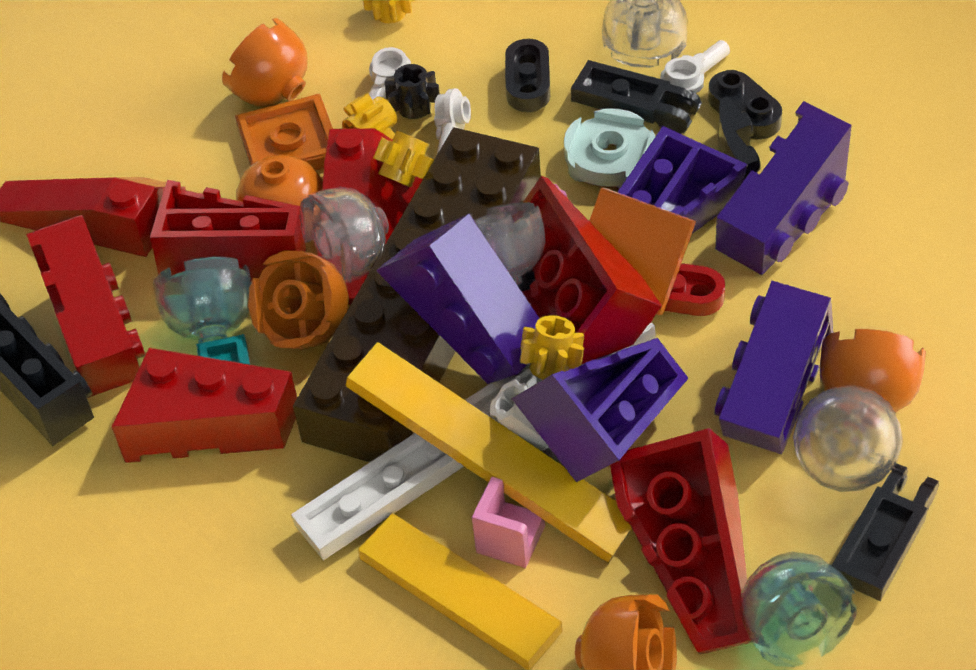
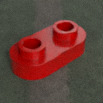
[664,263,725,316]

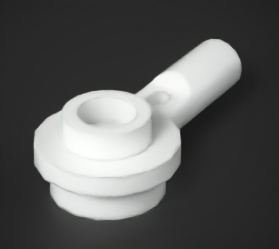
[660,40,730,93]
[369,47,411,100]
[434,88,471,156]

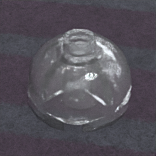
[602,0,688,68]
[300,187,389,283]
[470,202,545,285]
[793,385,903,492]

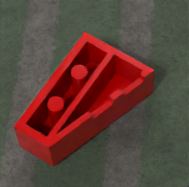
[150,179,307,283]
[26,215,146,398]
[112,348,297,463]

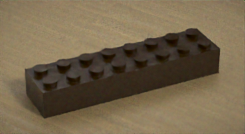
[293,127,541,462]

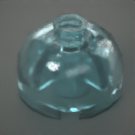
[153,257,252,344]
[740,551,857,667]

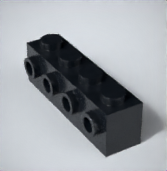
[0,293,94,446]

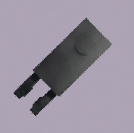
[571,60,702,134]
[830,463,939,602]

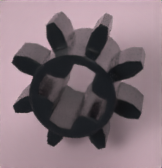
[384,64,440,119]

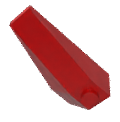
[317,128,423,305]
[610,428,754,654]

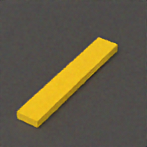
[345,342,632,563]

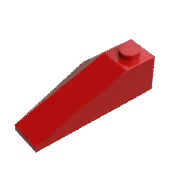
[515,176,662,369]
[0,177,186,257]

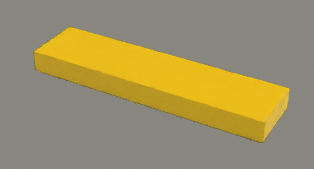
[358,513,563,670]

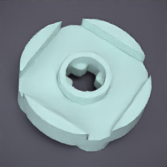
[564,109,655,189]

